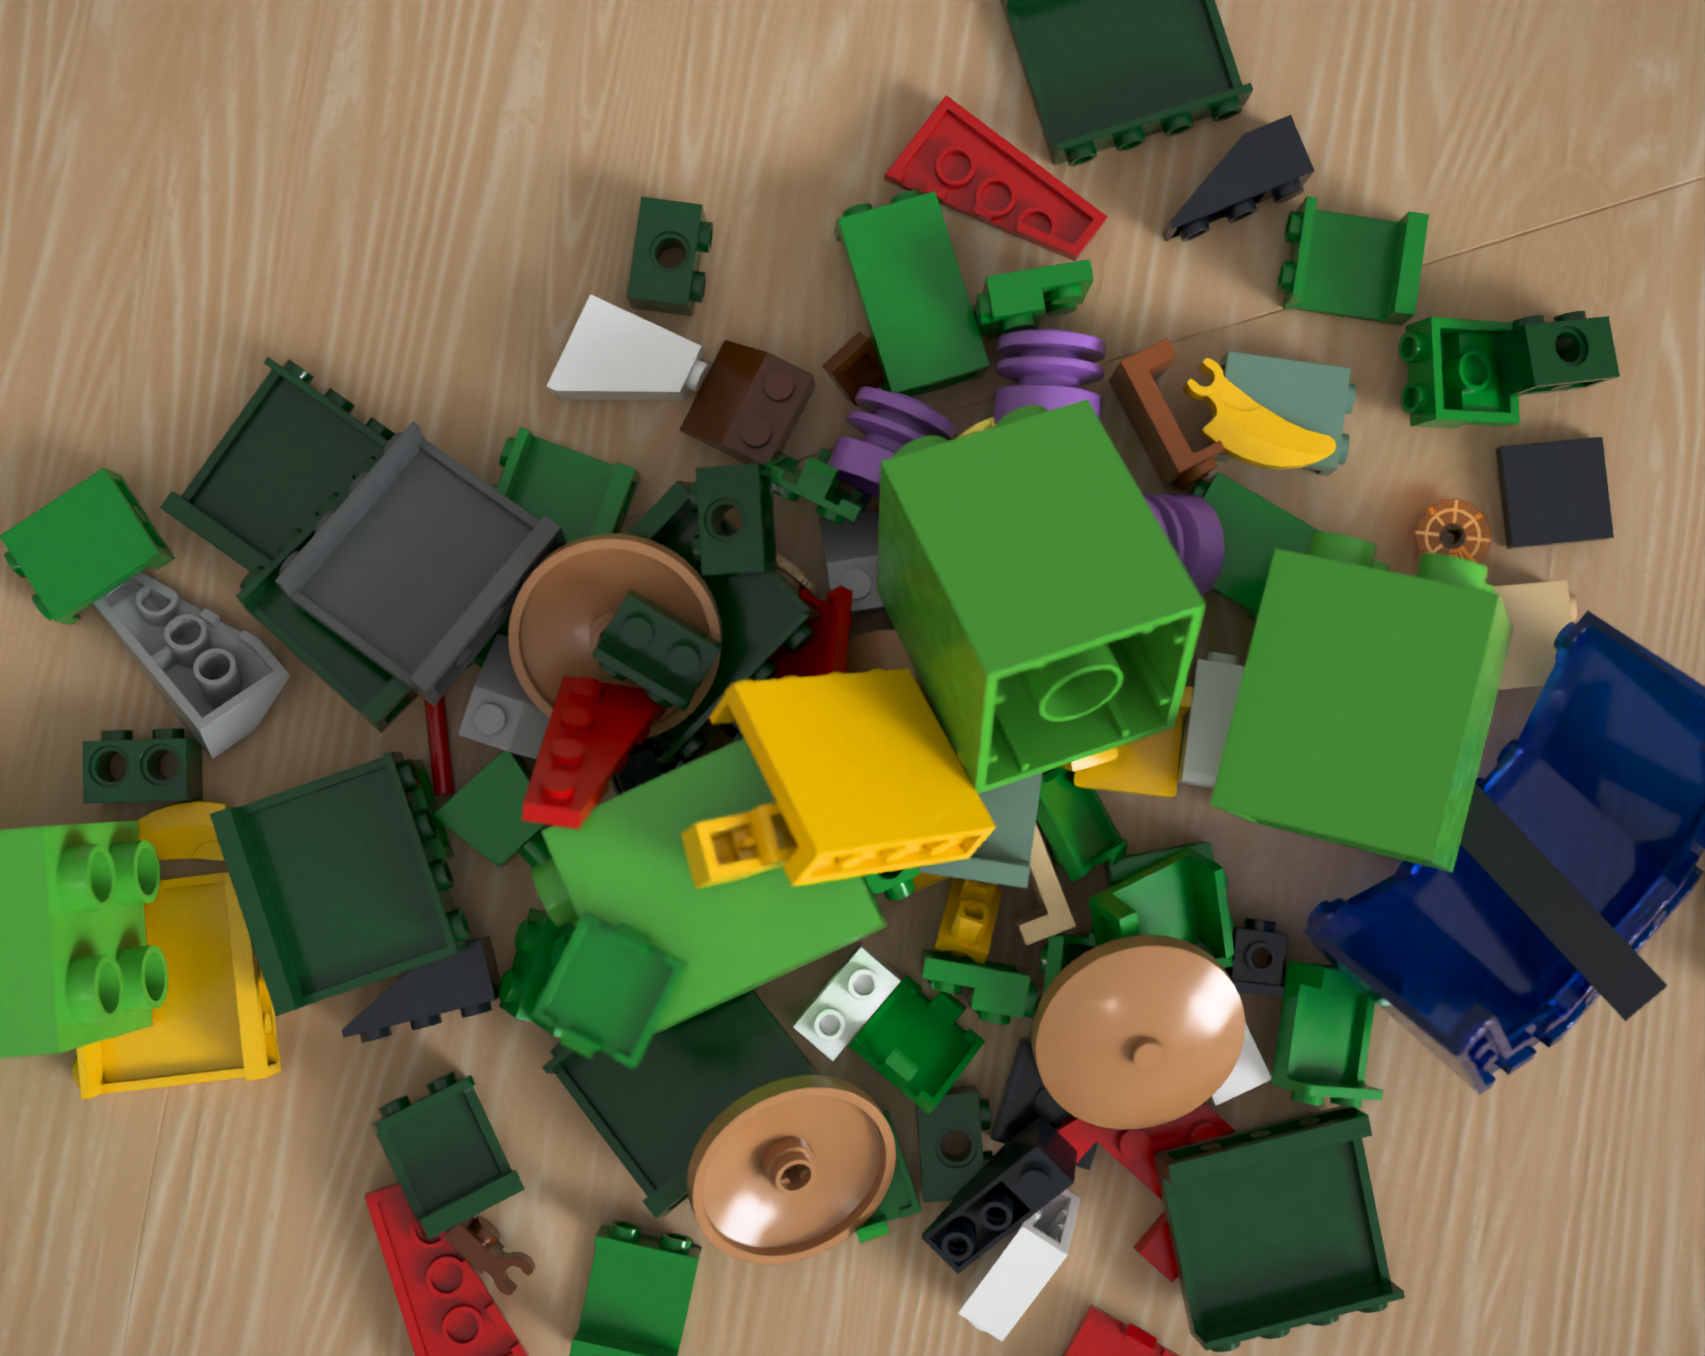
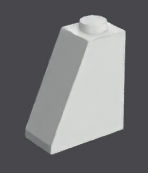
[546,294,709,401]
[1177,652,1245,788]
[958,1189,1081,1341]

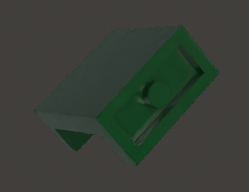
[371,1071,525,1240]

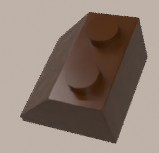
[679,340,815,465]

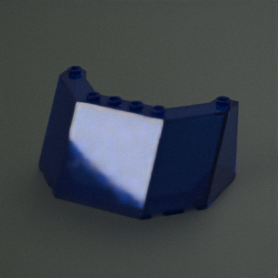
[1303,611,1705,1095]

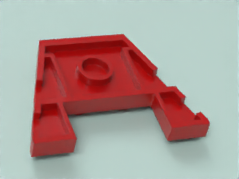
[1055,1102,1236,1283]

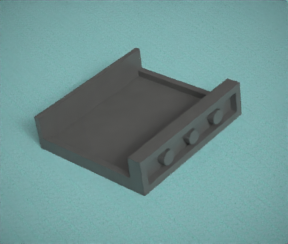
[275,422,567,707]

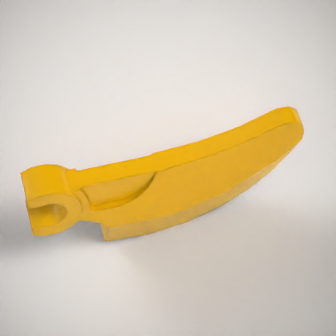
[1182,358,1336,470]
[138,799,229,861]

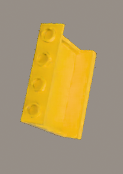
[709,668,996,886]
[72,872,281,1100]

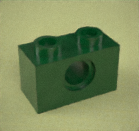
[627,197,713,316]
[1493,311,1620,398]
[690,463,777,578]
[916,1085,993,1202]

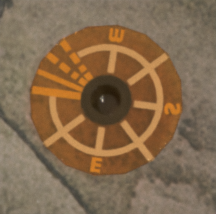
[1415,498,1491,564]

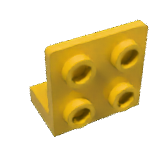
[1073,686,1193,798]

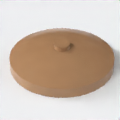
[508,533,722,739]
[1031,935,1245,1130]
[687,1075,896,1264]

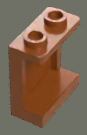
[1108,338,1225,489]

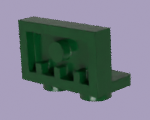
[592,588,723,711]

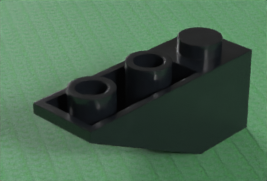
[1163,115,1315,242]
[342,935,501,1043]
[921,1115,1077,1274]

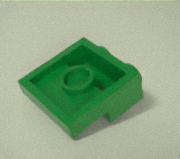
[973,259,1094,339]
[1398,317,1520,428]
[499,907,576,1038]
[919,949,1038,1025]

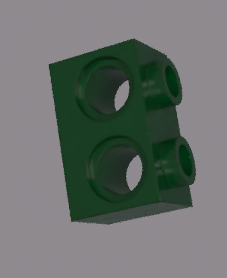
[82,728,203,804]

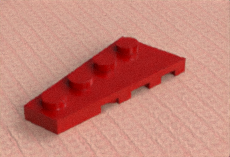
[884,95,1108,261]
[522,676,667,830]
[364,1182,529,1356]

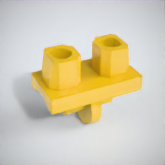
[934,877,1003,965]

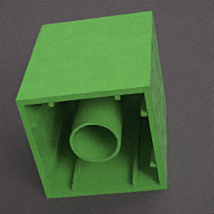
[877,399,1205,794]
[1210,531,1514,873]
[531,738,889,1034]
[0,820,168,1058]

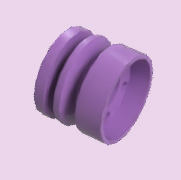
[993,329,1106,424]
[827,386,958,499]
[1142,493,1225,596]

